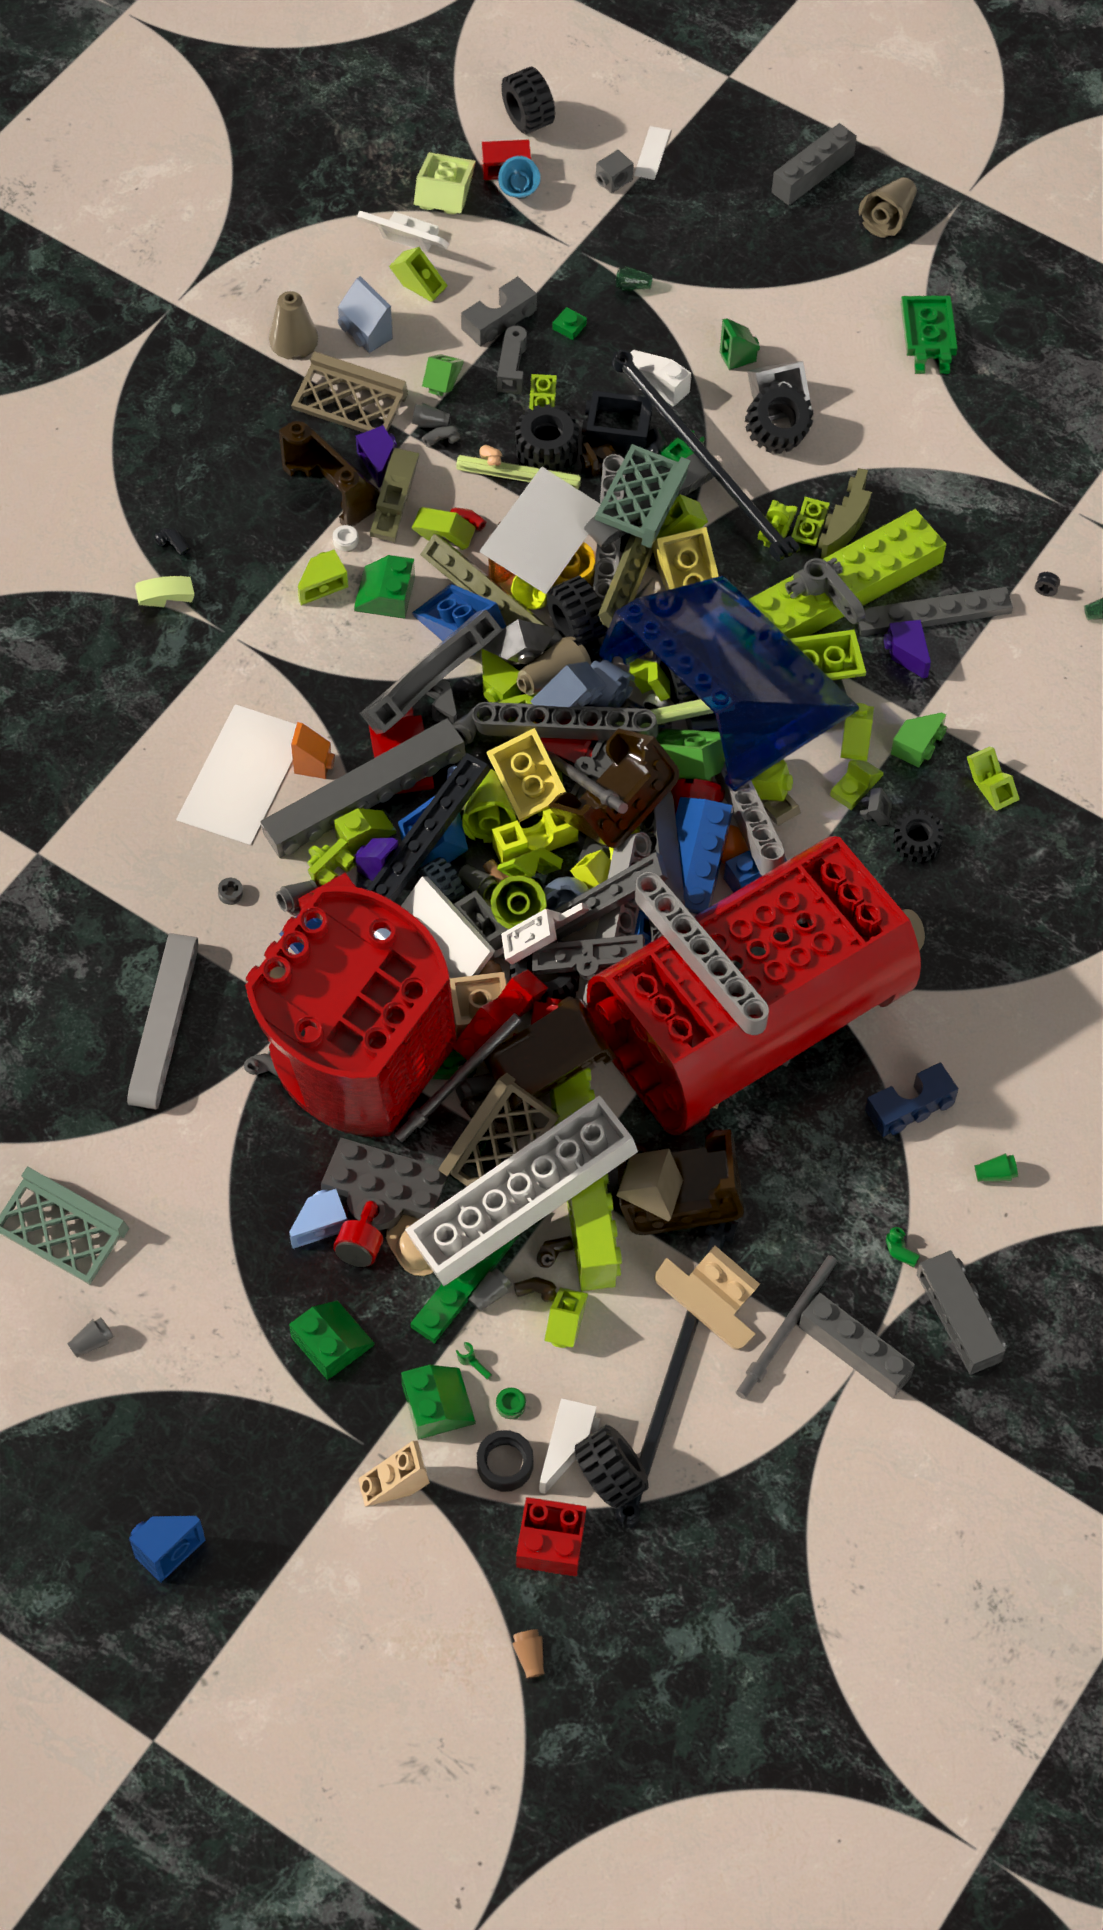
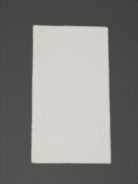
[480,467,601,594]
[176,705,297,845]

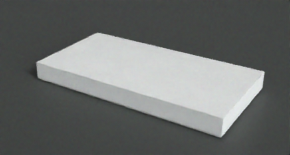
[401,877,496,978]

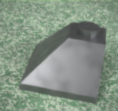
[747,361,812,421]
[482,619,555,664]

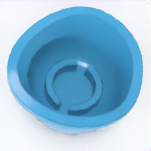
[498,156,540,198]

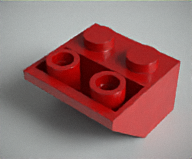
[516,1497,587,1577]

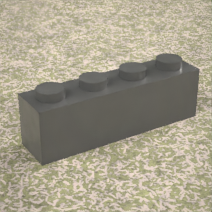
[772,123,857,205]
[916,1250,1006,1375]
[799,1293,915,1399]

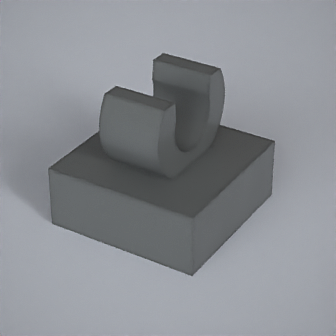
[860,787,892,826]

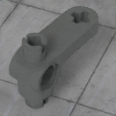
[785,558,865,624]

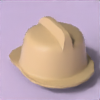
[386,1215,433,1276]

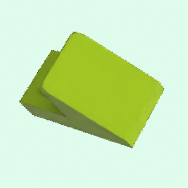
[830,760,884,810]

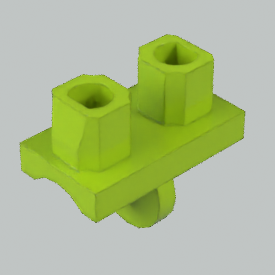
[758,500,797,547]
[307,838,356,886]

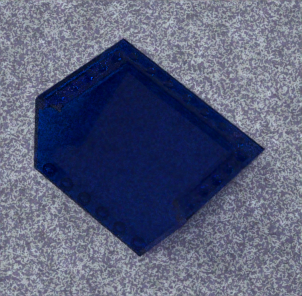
[599,576,859,791]

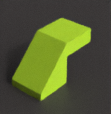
[411,507,476,550]
[629,658,670,701]
[967,746,1020,810]
[497,847,563,877]

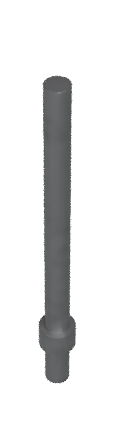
[547,751,628,814]
[394,1013,522,1142]
[736,1255,838,1399]

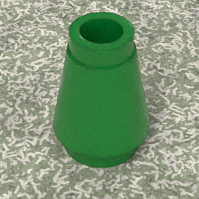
[974,1153,1018,1182]

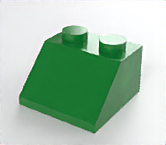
[354,555,415,619]
[289,1301,374,1380]
[401,1365,476,1440]

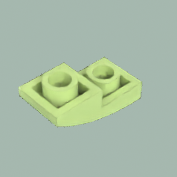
[135,576,195,607]

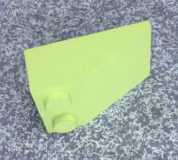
[414,152,475,214]

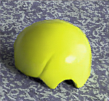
[511,576,553,610]

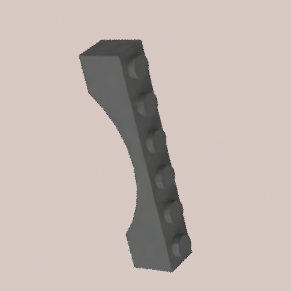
[360,609,502,734]

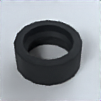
[477,1430,534,1492]

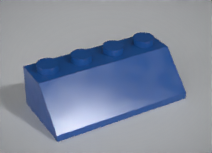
[675,797,734,914]

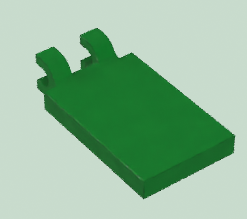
[901,296,957,374]

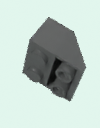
[453,891,509,955]

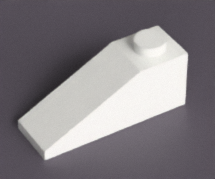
[630,350,691,407]
[539,1398,601,1494]

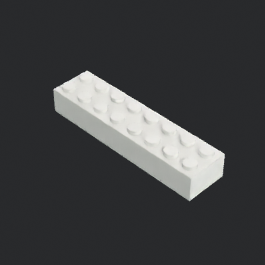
[405,1095,638,1286]

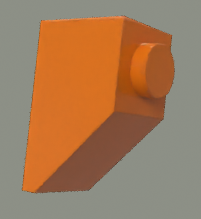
[291,722,335,779]

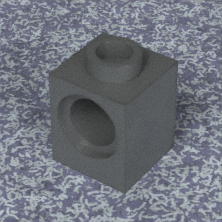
[595,149,634,194]

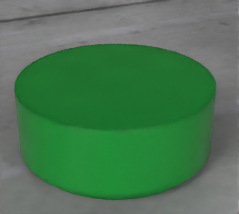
[496,1387,526,1419]

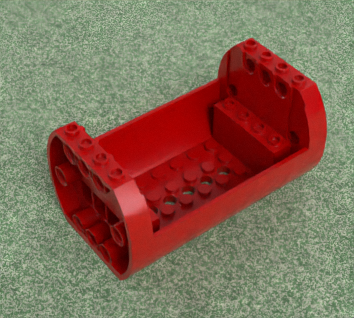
[587,836,921,1135]
[245,885,457,1137]

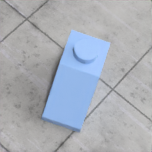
[289,1189,347,1249]

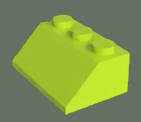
[775,630,866,687]

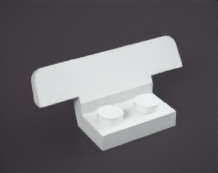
[357,211,449,252]
[494,903,589,964]

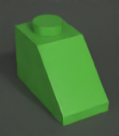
[422,354,464,396]

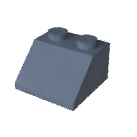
[338,276,393,353]
[531,662,607,707]

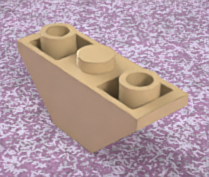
[358,1440,430,1507]

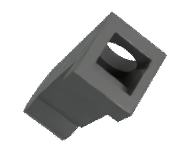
[497,326,527,395]

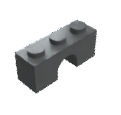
[461,276,537,347]

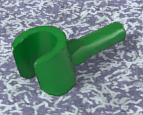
[456,1342,492,1380]

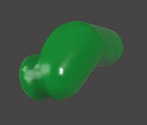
[886,1227,920,1268]

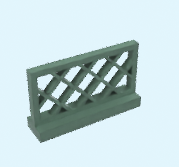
[594,444,691,548]
[0,1166,130,1285]

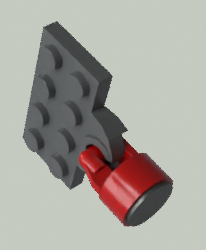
[321,1138,449,1267]

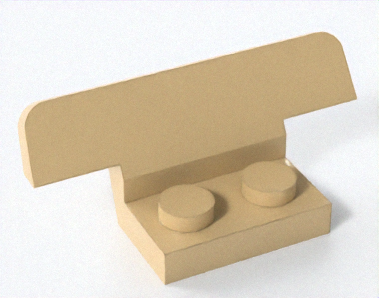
[654,1246,760,1350]

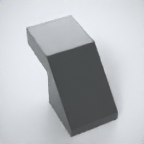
[426,679,457,724]

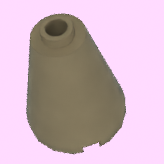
[859,177,917,237]
[269,291,318,359]
[517,636,591,695]

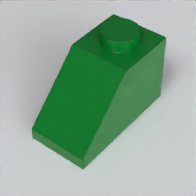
[719,318,760,370]

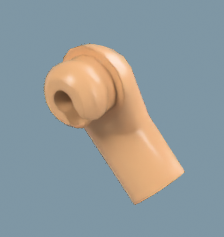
[480,445,502,466]

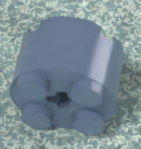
[579,660,635,708]

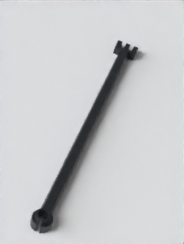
[612,349,800,562]
[616,1221,739,1528]

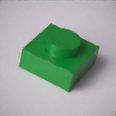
[552,307,587,340]

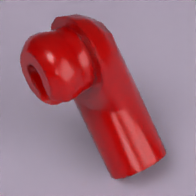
[450,507,487,531]

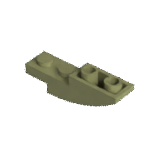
[370,448,420,542]
[818,468,872,559]

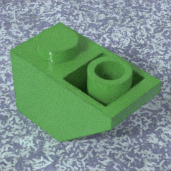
[891,712,947,768]

